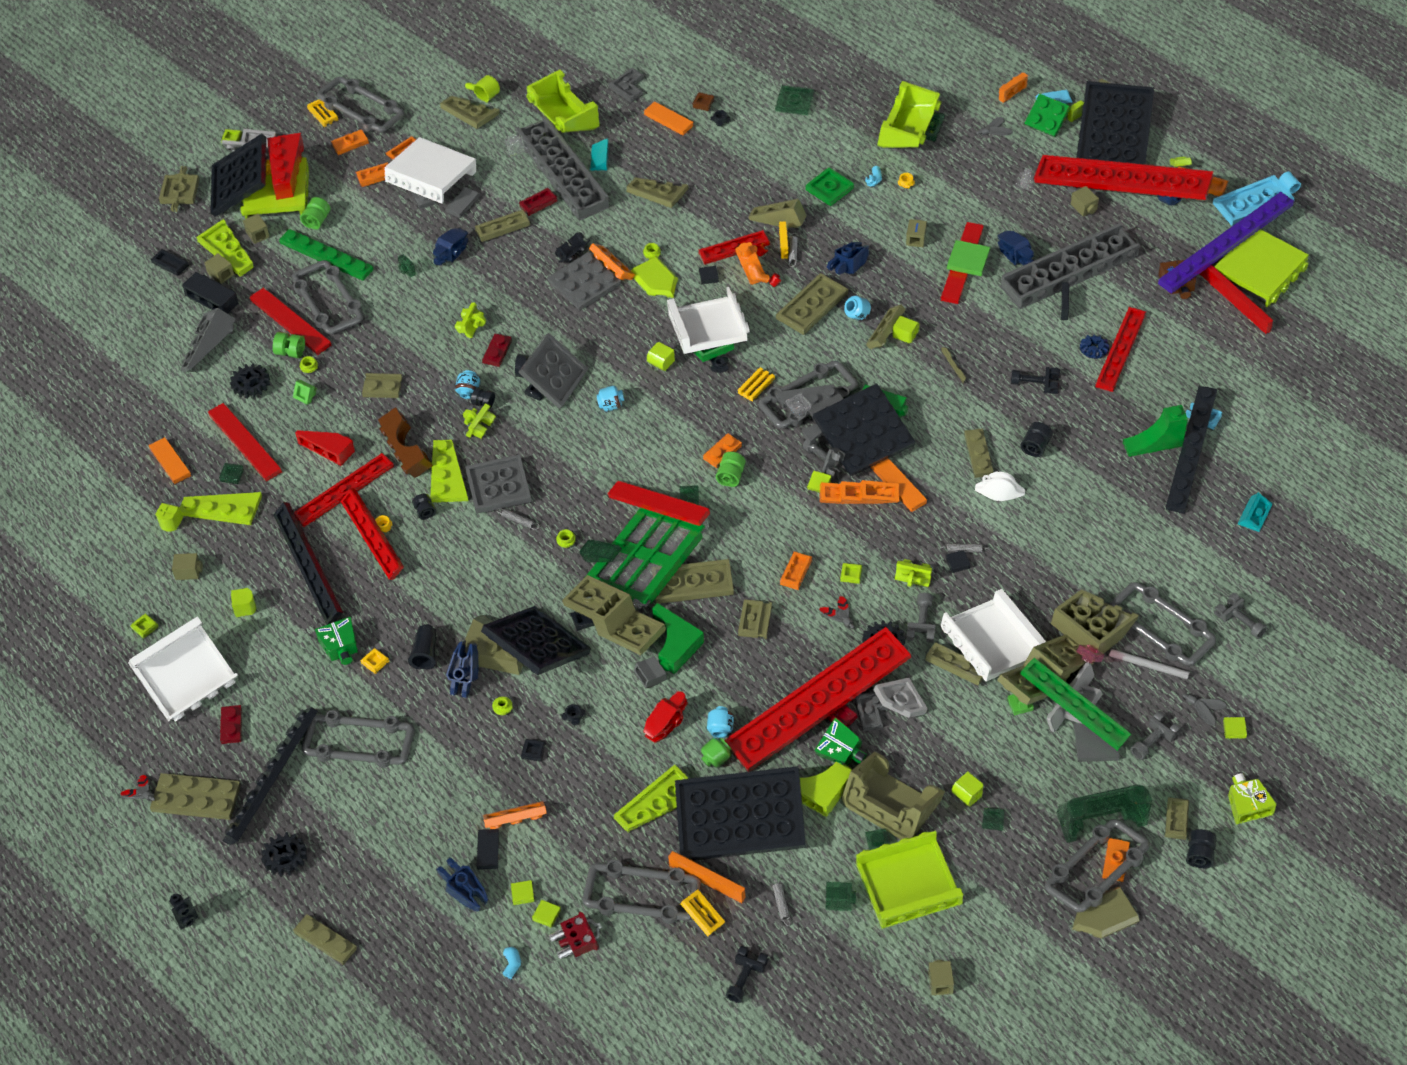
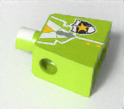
[1228,773,1276,825]

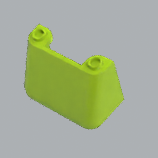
[526,70,599,132]
[877,81,941,148]

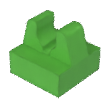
[293,380,317,404]
[1007,694,1034,715]

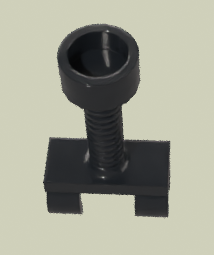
[1011,367,1060,394]
[725,945,769,1003]

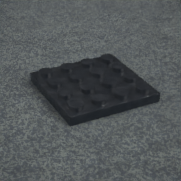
[210,133,266,217]
[813,383,916,477]
[481,606,591,675]

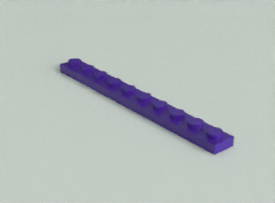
[1158,192,1294,294]

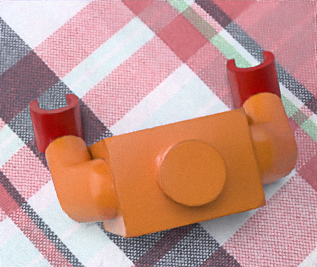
[735,242,782,287]

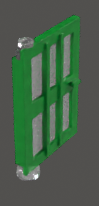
[585,508,709,610]

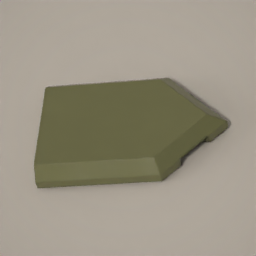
[1072,886,1140,939]

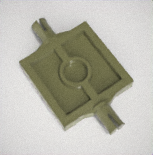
[159,166,200,212]

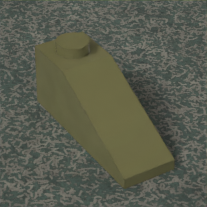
[748,199,807,228]

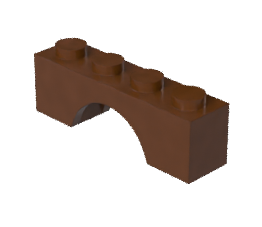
[378,407,433,478]

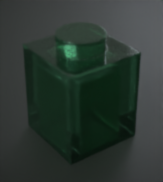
[826,882,856,911]

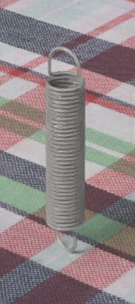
[789,233,798,267]
[496,509,539,530]
[940,544,990,552]
[773,878,790,926]

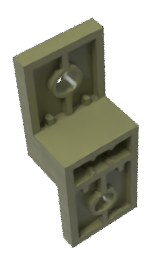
[562,575,666,655]
[997,634,1096,705]

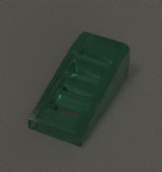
[579,540,622,563]

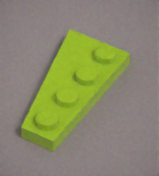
[196,219,254,277]
[430,440,468,503]
[180,492,262,525]
[614,764,689,832]

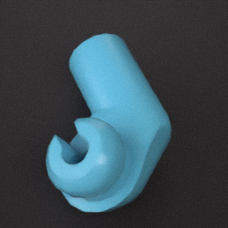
[865,166,882,187]
[503,946,521,979]

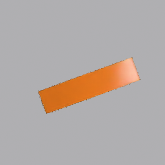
[820,480,899,504]

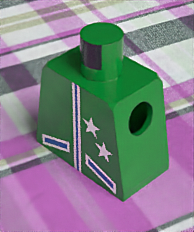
[315,617,358,665]
[814,718,867,766]

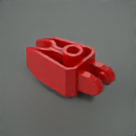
[643,691,688,743]

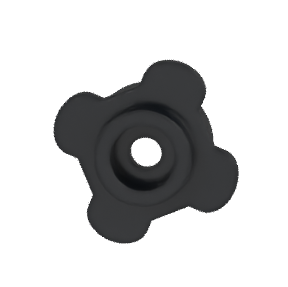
[710,110,730,126]
[711,357,729,373]
[562,704,586,725]

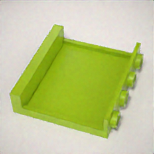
[241,157,309,219]
[1215,229,1309,307]
[856,831,963,929]

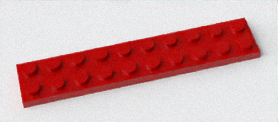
[1034,155,1213,200]
[724,627,911,772]

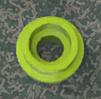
[643,243,661,259]
[300,356,318,373]
[556,529,576,548]
[492,697,513,715]

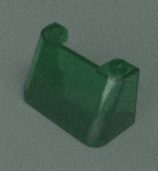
[1057,785,1152,843]

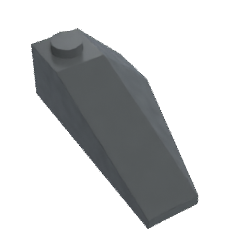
[180,308,235,372]

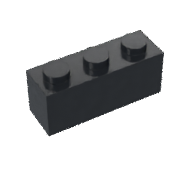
[182,272,239,314]

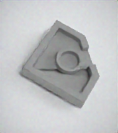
[873,678,928,718]

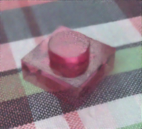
[1076,645,1105,663]

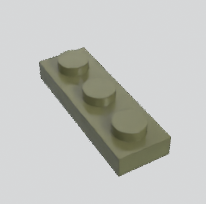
[475,210,530,242]
[866,304,906,349]
[964,428,993,478]
[925,642,983,686]
[293,914,357,965]

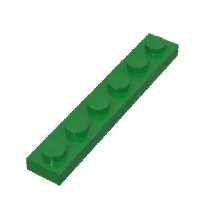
[279,229,373,281]
[1020,658,1131,751]

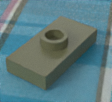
[1165,797,1189,840]

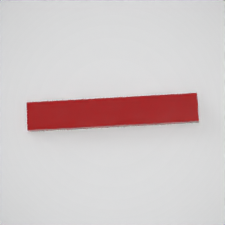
[941,222,984,304]
[1199,265,1273,334]
[250,288,331,355]
[1095,307,1146,392]
[208,403,282,482]
[294,453,394,527]
[607,481,710,526]
[340,488,404,580]

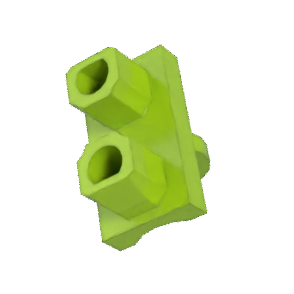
[455,302,486,338]
[463,403,496,439]
[895,559,932,587]

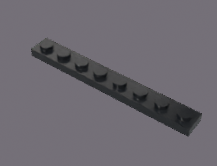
[1166,385,1217,514]
[273,502,343,625]
[222,707,318,845]

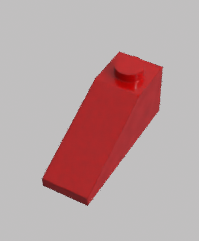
[295,430,355,466]

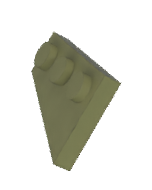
[440,96,500,129]
[627,178,688,208]

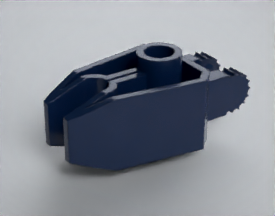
[433,228,468,266]
[997,231,1034,265]
[827,242,869,275]
[446,640,479,698]
[436,858,488,912]

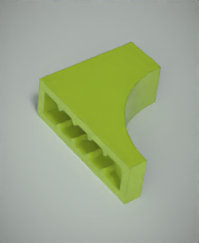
[800,762,852,817]

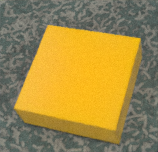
[361,648,389,674]

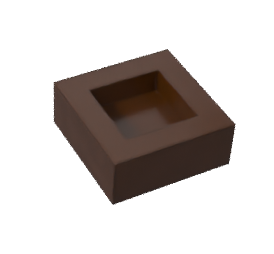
[693,92,714,111]

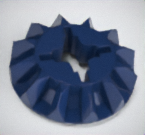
[1080,334,1109,359]

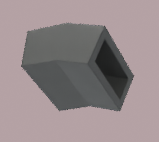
[634,656,667,689]

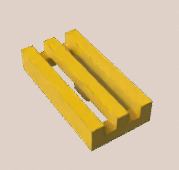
[307,99,338,127]
[779,221,788,259]
[738,367,775,402]
[680,889,725,936]

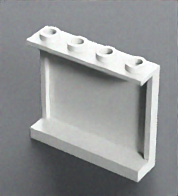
[385,137,476,203]
[667,287,749,354]
[941,589,1046,682]
[128,616,238,722]

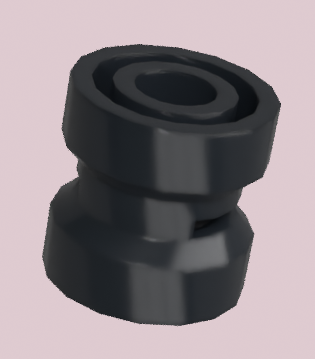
[471,387,495,409]
[412,493,436,520]

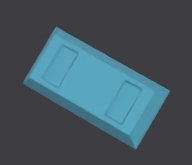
[1036,90,1073,104]

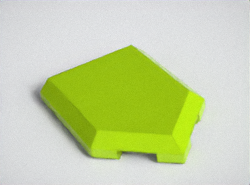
[631,256,678,298]

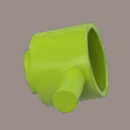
[465,75,500,102]

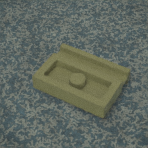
[362,373,402,398]
[738,599,772,639]

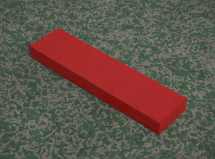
[698,230,770,265]

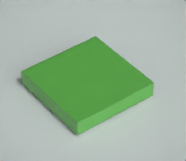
[947,240,990,276]

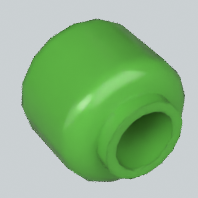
[701,737,731,768]

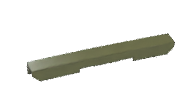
[941,347,966,384]

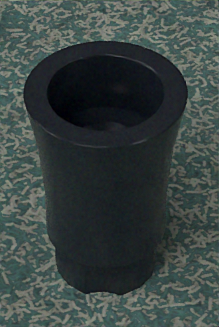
[408,624,437,669]

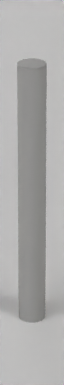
[1109,649,1190,680]

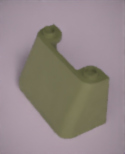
[842,752,945,839]

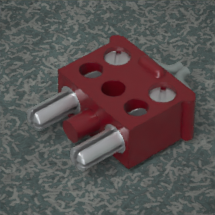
[549,912,602,959]

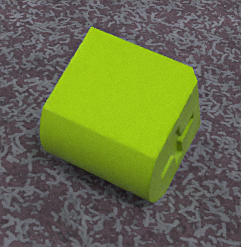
[893,316,920,343]
[647,342,675,371]
[155,503,183,532]
[231,588,256,617]
[952,771,983,807]

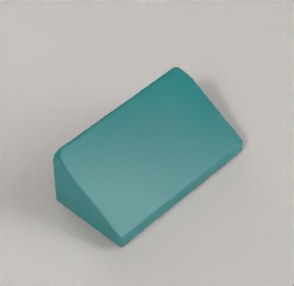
[590,139,609,171]
[1238,492,1273,532]

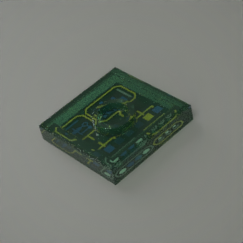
[775,85,814,115]

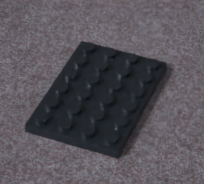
[1076,81,1155,165]
[675,766,807,860]

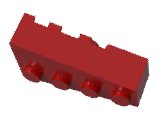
[267,133,304,200]

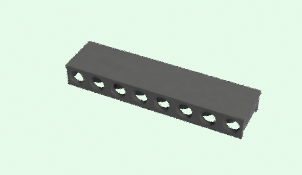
[516,116,609,221]
[1000,223,1140,310]

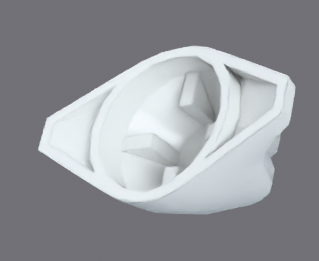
[975,472,1025,501]

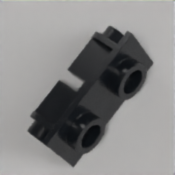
[555,232,590,263]
[169,894,198,930]

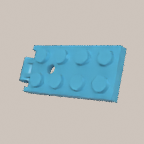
[1213,171,1301,226]

